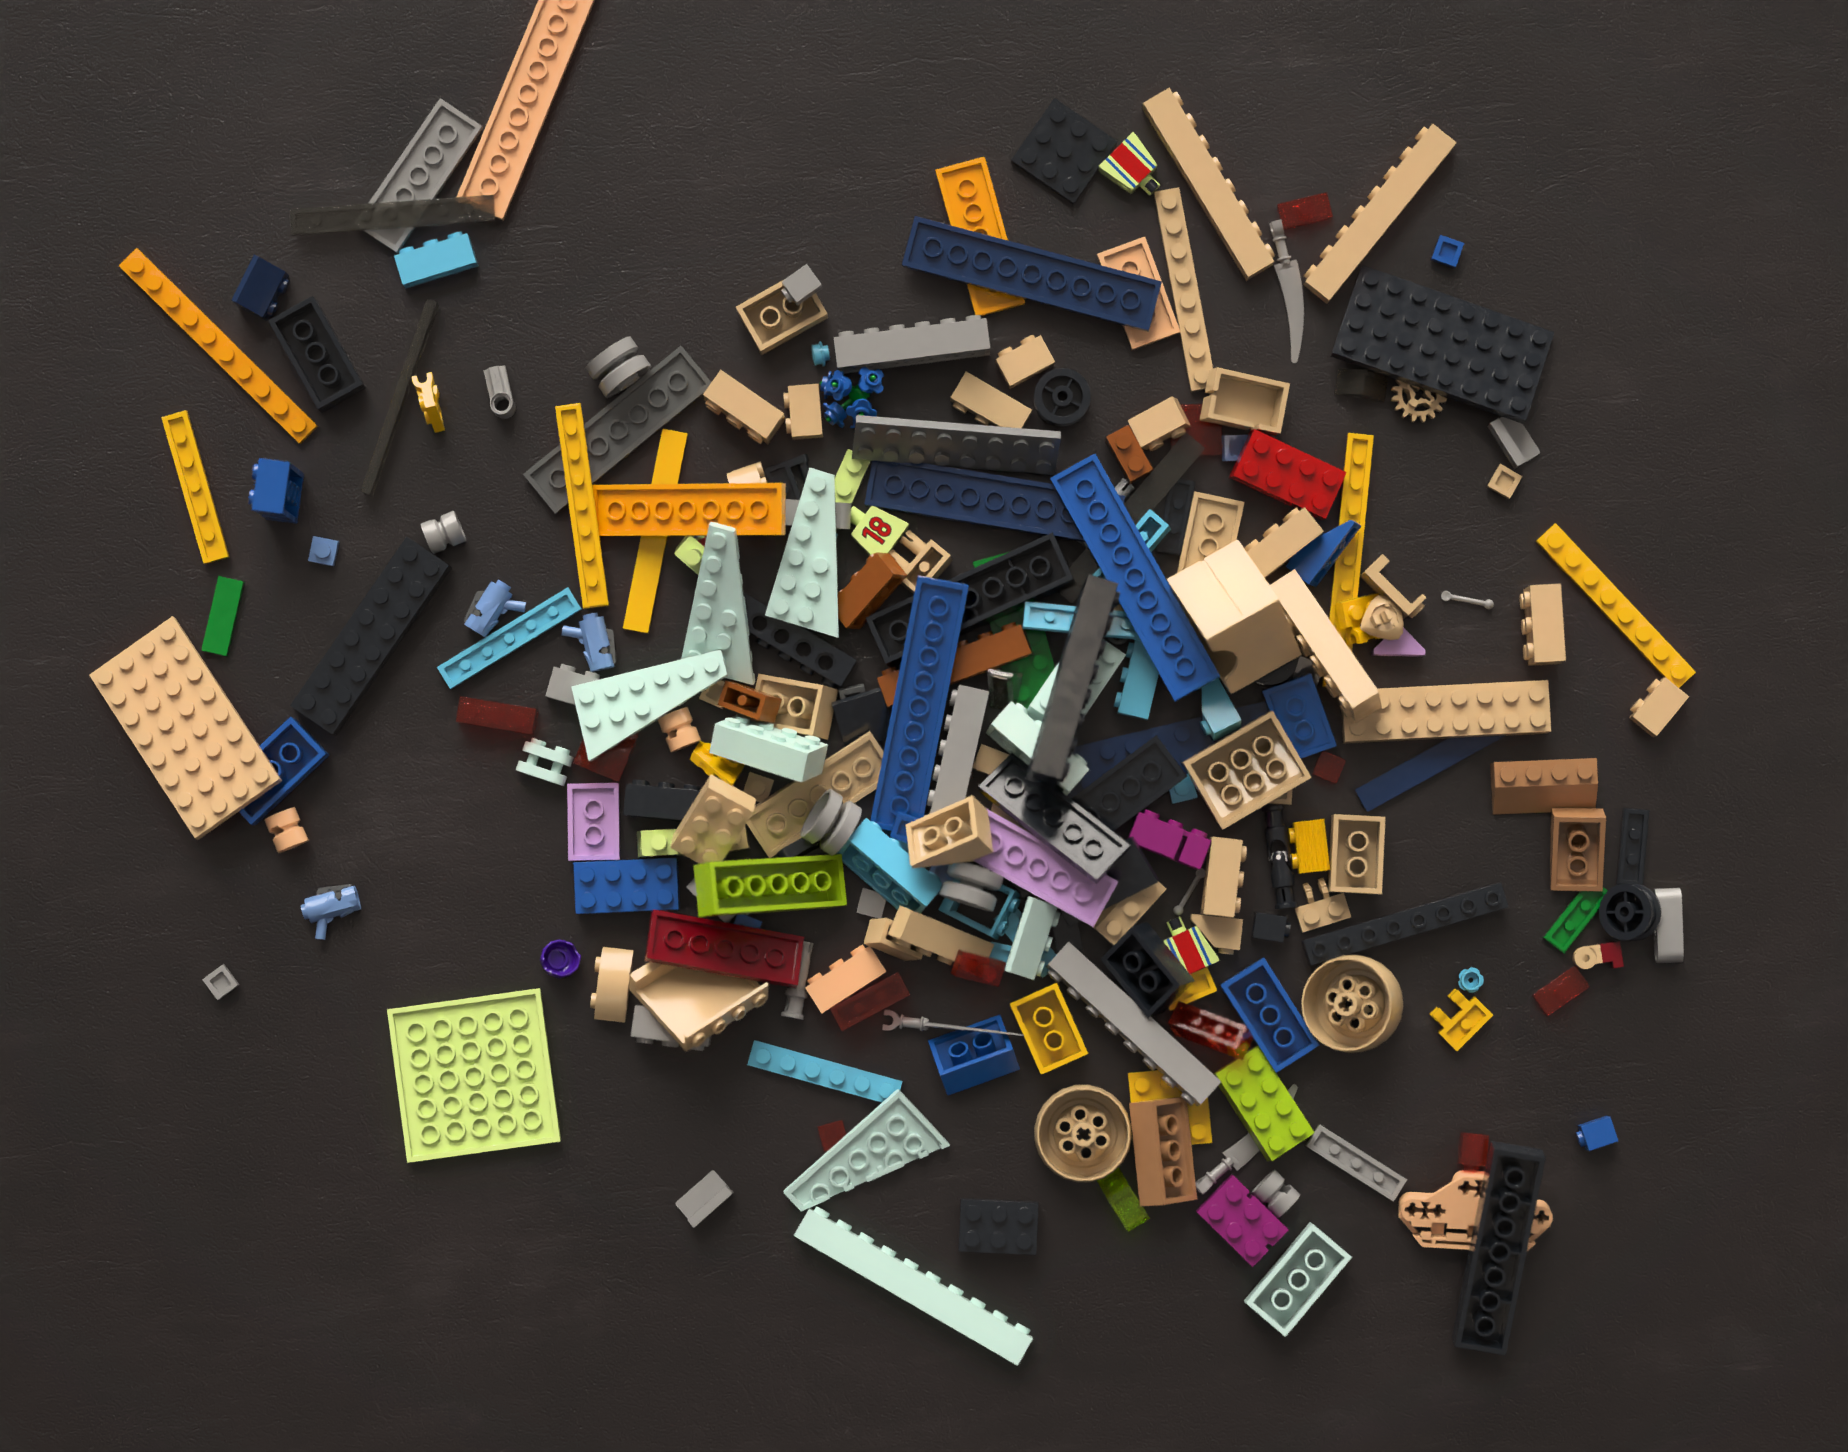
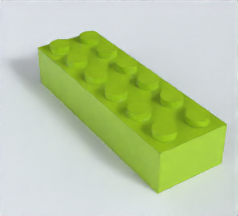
[694,854,847,917]

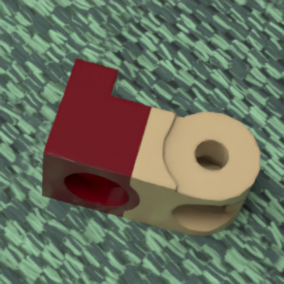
[1572,941,1624,969]

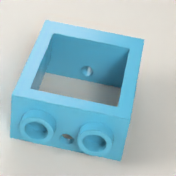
[939,879,1021,940]

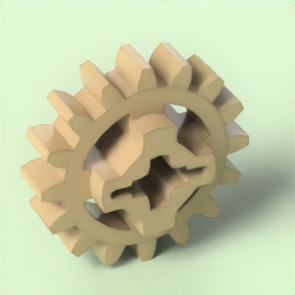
[1391,380,1447,423]

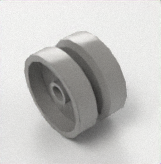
[585,336,651,398]
[800,789,862,856]
[939,863,1004,912]

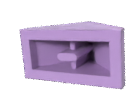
[1372,627,1425,657]

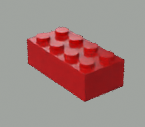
[1229,429,1347,521]

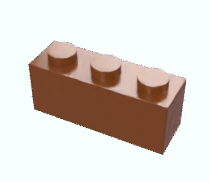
[838,552,908,629]

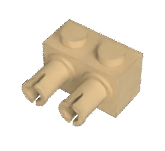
[889,530,952,594]

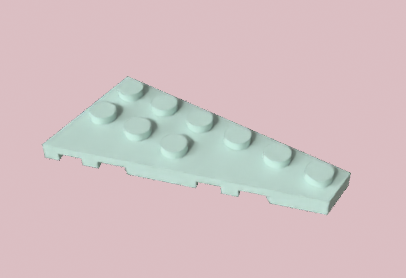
[765,468,839,638]
[681,522,755,685]
[572,650,728,762]
[783,1089,950,1211]

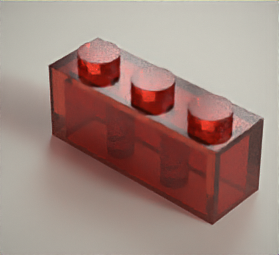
[456,696,539,736]
[830,972,910,1031]
[1168,1001,1253,1060]

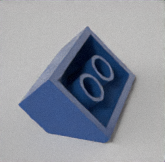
[928,1015,1020,1095]

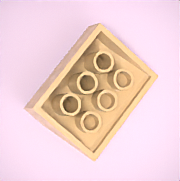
[1181,711,1312,830]

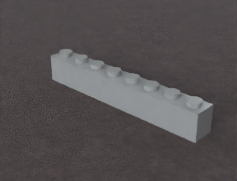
[1046,942,1221,1106]

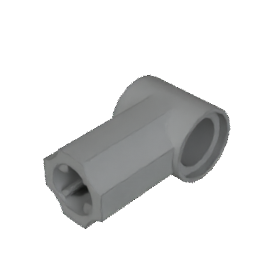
[484,365,516,419]

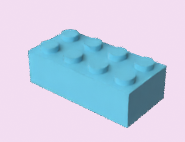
[837,818,942,914]

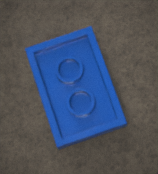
[1263,673,1337,758]

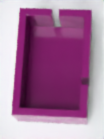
[1127,809,1212,870]
[1196,1174,1288,1267]

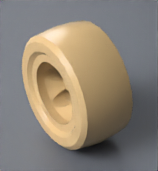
[1302,955,1403,1053]
[1034,1085,1132,1182]

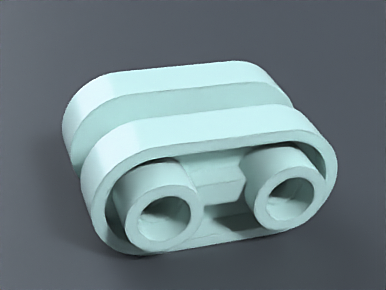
[516,738,574,786]

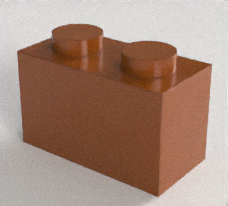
[1105,425,1153,484]
[717,680,782,723]

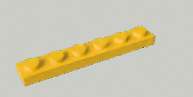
[161,410,229,564]

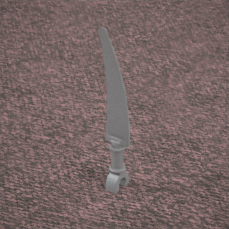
[1269,220,1304,363]
[882,1010,1024,1036]
[1195,1084,1298,1194]

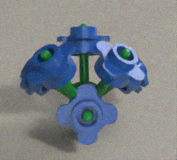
[820,367,884,428]

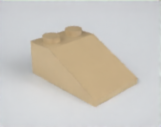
[751,674,838,740]
[906,796,993,868]

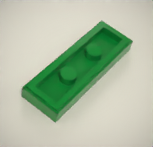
[201,576,245,657]
[1543,887,1608,954]

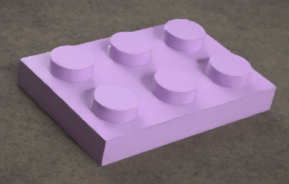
[567,783,620,861]

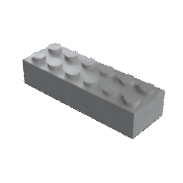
[834,315,990,374]
[924,685,989,816]

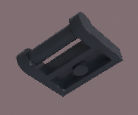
[764,454,809,500]

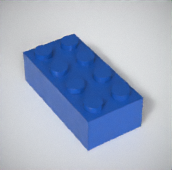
[249,458,304,524]
[239,717,330,826]
[574,858,680,914]
[1219,958,1319,1073]

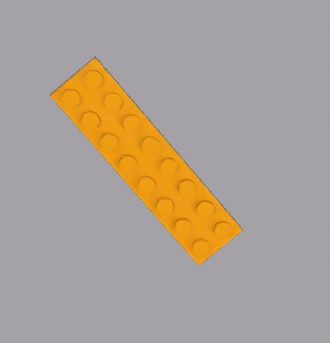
[592,483,786,536]

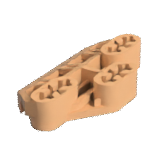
[1398,1170,1553,1251]

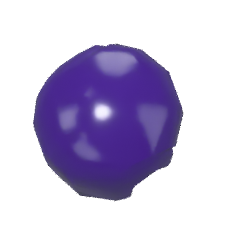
[540,939,581,979]

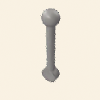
[1441,591,1494,609]
[1173,868,1206,915]

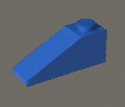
[1286,520,1361,587]

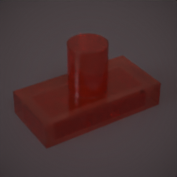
[1277,192,1333,230]
[951,949,1006,987]
[1532,966,1590,1016]

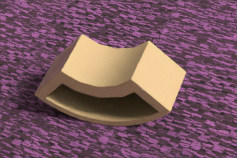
[590,947,633,1023]

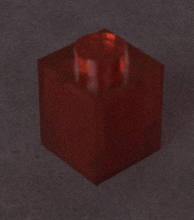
[1458,1132,1489,1171]

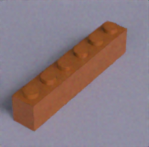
[877,622,1033,707]

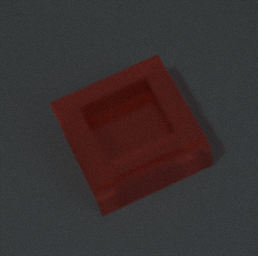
[1312,751,1346,784]
[818,1120,846,1152]

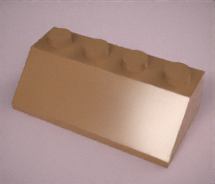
[1490,758,1598,814]
[1129,1097,1197,1206]

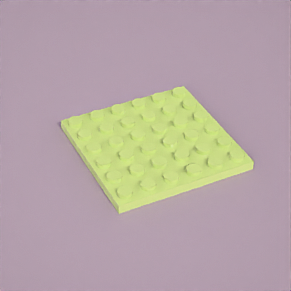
[387,988,561,1163]

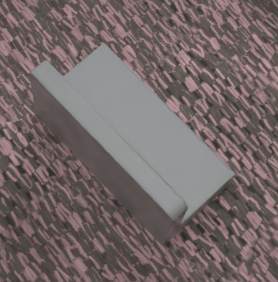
[1487,417,1540,469]
[676,1170,733,1228]

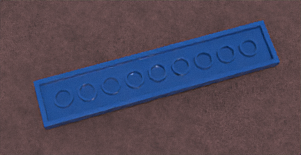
[1050,454,1220,702]
[870,575,969,831]

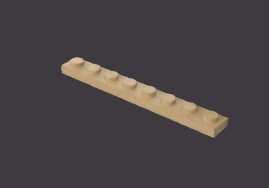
[1154,187,1213,392]

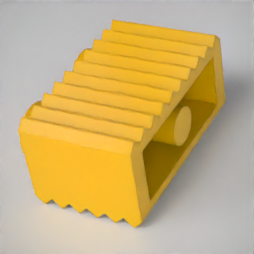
[1288,819,1330,874]

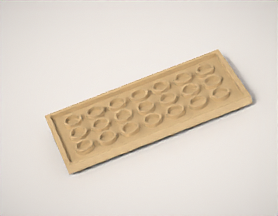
[89,616,282,840]

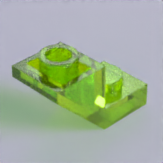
[1097,1167,1150,1232]

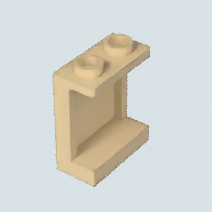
[1360,554,1426,619]

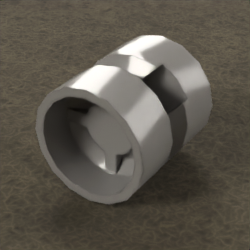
[421,511,466,554]
[1252,1169,1300,1218]

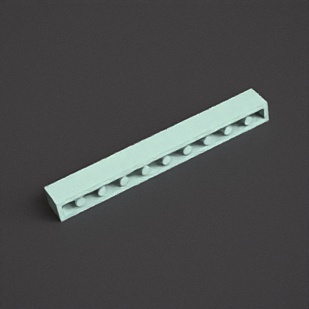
[794,1206,1033,1366]

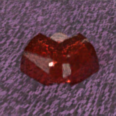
[572,734,639,782]

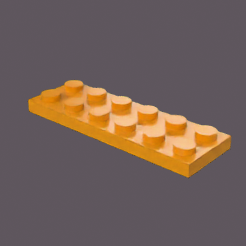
[935,156,1025,316]

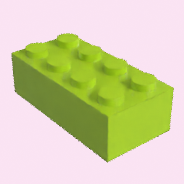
[1213,1046,1315,1161]

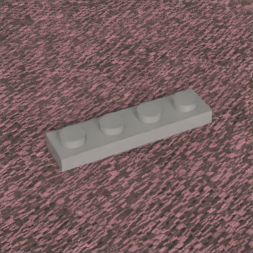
[1306,1124,1407,1202]

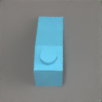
[1200,678,1241,741]

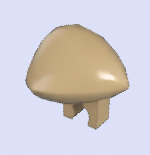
[1360,595,1404,640]

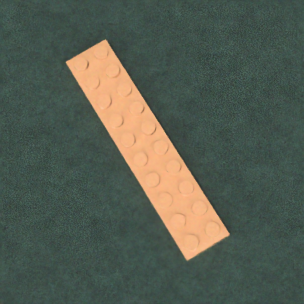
[456,0,595,220]

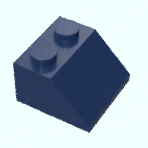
[232,254,290,321]

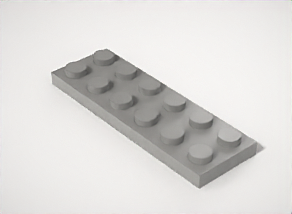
[355,98,483,254]

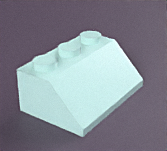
[1004,896,1060,980]

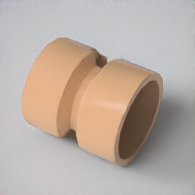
[658,707,701,753]
[264,807,309,853]

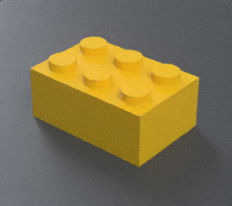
[1009,983,1088,1075]

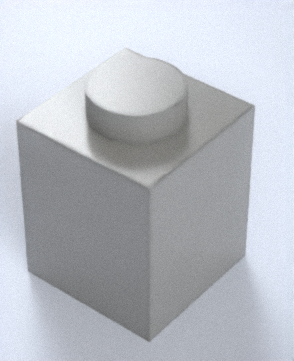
[781,264,822,306]

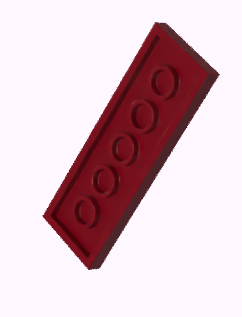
[645,909,804,988]

